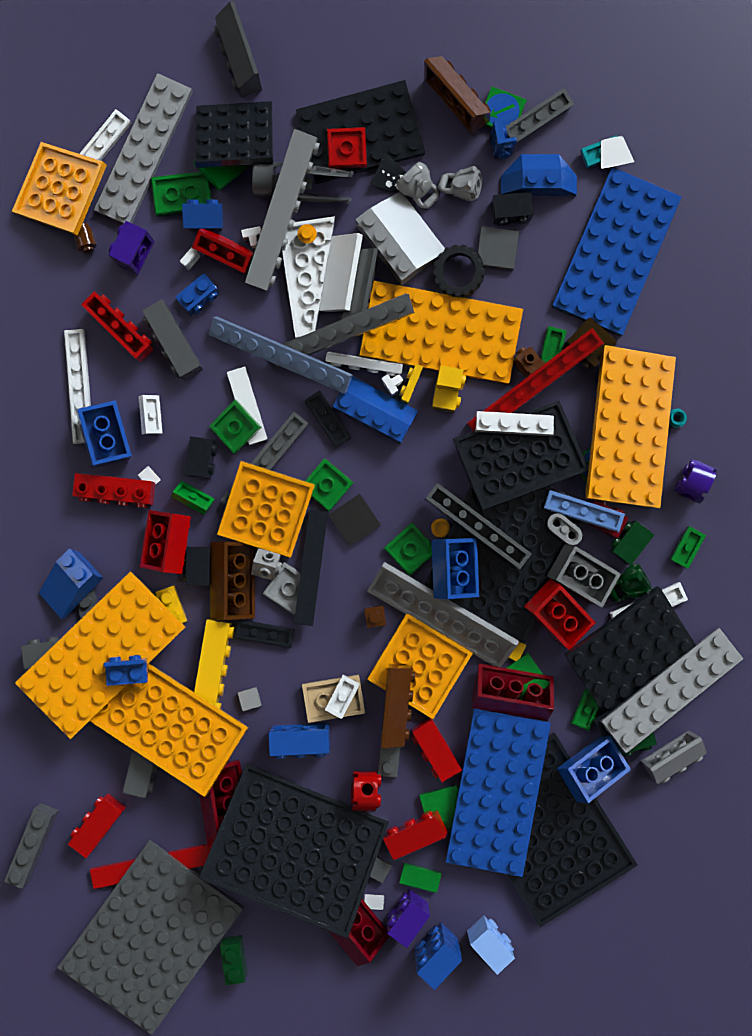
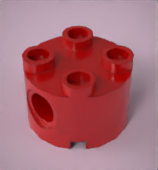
[351,771,381,811]

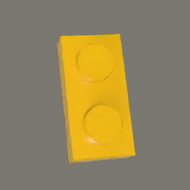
[399,364,423,405]
[155,585,187,623]

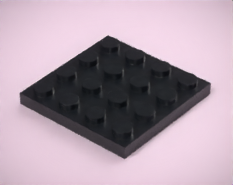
[195,101,274,168]

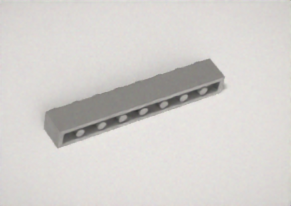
[245,129,320,290]

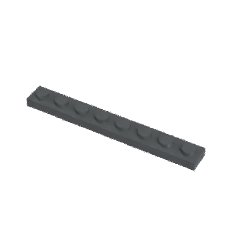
[276,293,415,367]

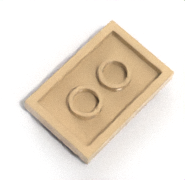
[302,674,365,723]

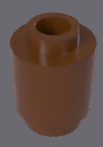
[73,223,97,254]

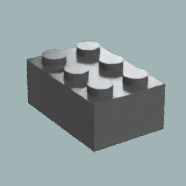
[547,543,621,608]

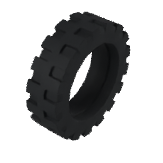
[433,244,485,298]

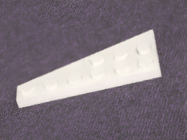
[282,216,335,338]

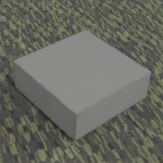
[238,687,262,711]

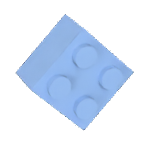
[467,915,515,975]

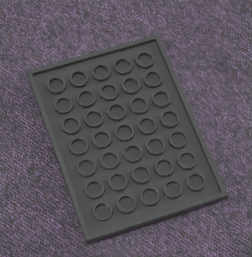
[57,840,244,1035]

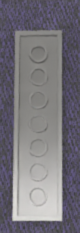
[94,73,193,225]
[367,562,519,667]
[600,628,743,753]

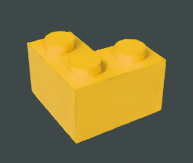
[431,365,466,413]

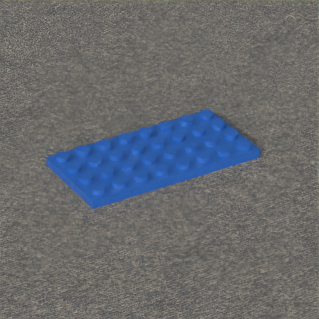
[552,167,682,336]
[445,708,551,877]

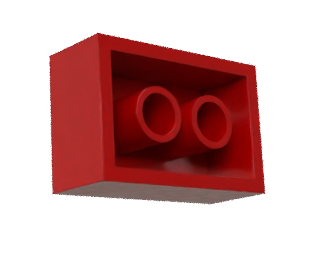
[139,510,191,574]
[524,579,596,650]

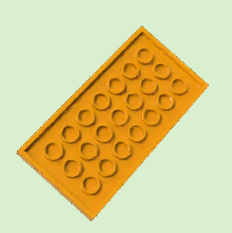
[360,281,523,384]
[585,345,676,508]
[15,572,186,739]
[90,663,249,797]

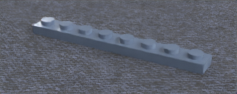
[209,316,353,394]

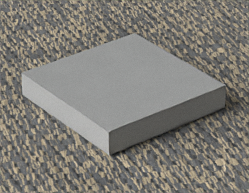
[263,562,301,615]

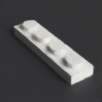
[326,352,403,376]
[475,411,554,436]

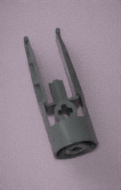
[252,161,354,204]

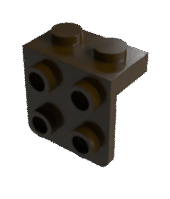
[564,318,616,370]

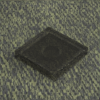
[329,493,381,546]

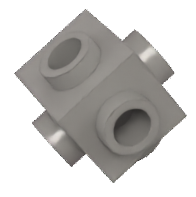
[251,548,282,580]

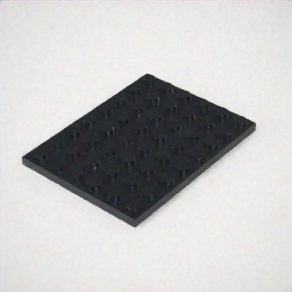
[424,486,582,644]
[457,732,638,927]
[199,764,389,938]

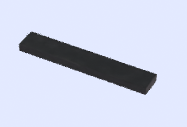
[294,509,328,626]

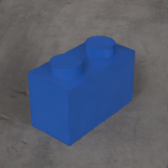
[182,199,224,228]

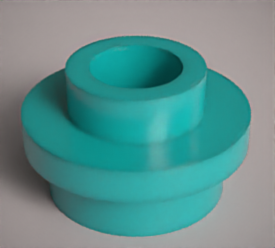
[669,409,687,428]

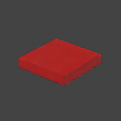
[327,127,367,169]

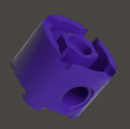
[674,459,717,504]

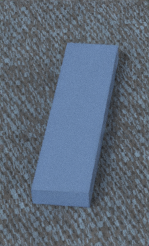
[544,490,625,533]

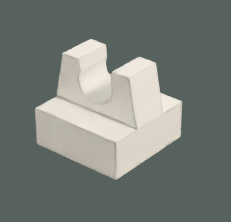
[241,226,262,249]
[381,374,403,397]

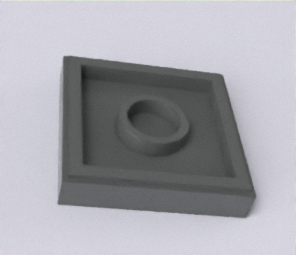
[478,226,519,270]

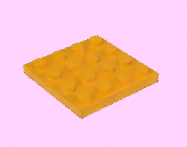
[12,142,107,236]
[217,461,315,558]
[367,613,473,719]

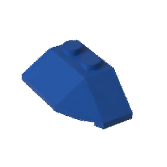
[501,154,577,196]

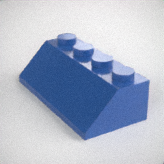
[333,376,418,445]

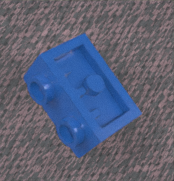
[490,120,517,159]
[175,273,220,315]
[103,655,148,686]

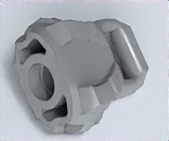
[397,162,439,209]
[438,166,482,202]

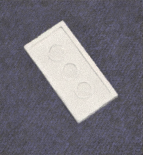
[319,233,363,312]

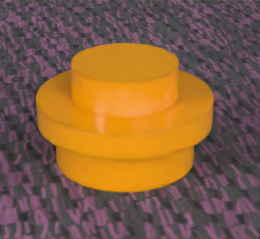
[298,224,317,244]
[431,518,450,537]

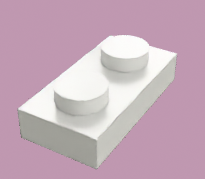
[138,395,162,434]
[325,675,360,719]

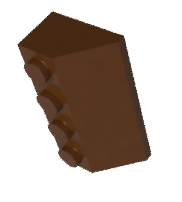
[424,56,491,135]
[210,542,255,620]
[381,663,415,748]

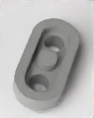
[547,513,582,545]

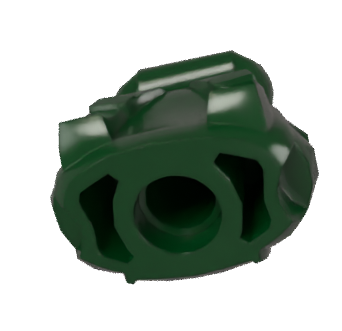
[609,563,652,602]

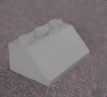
[640,730,707,784]

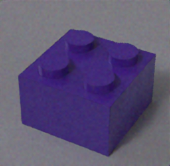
[109,221,155,275]
[386,889,430,948]

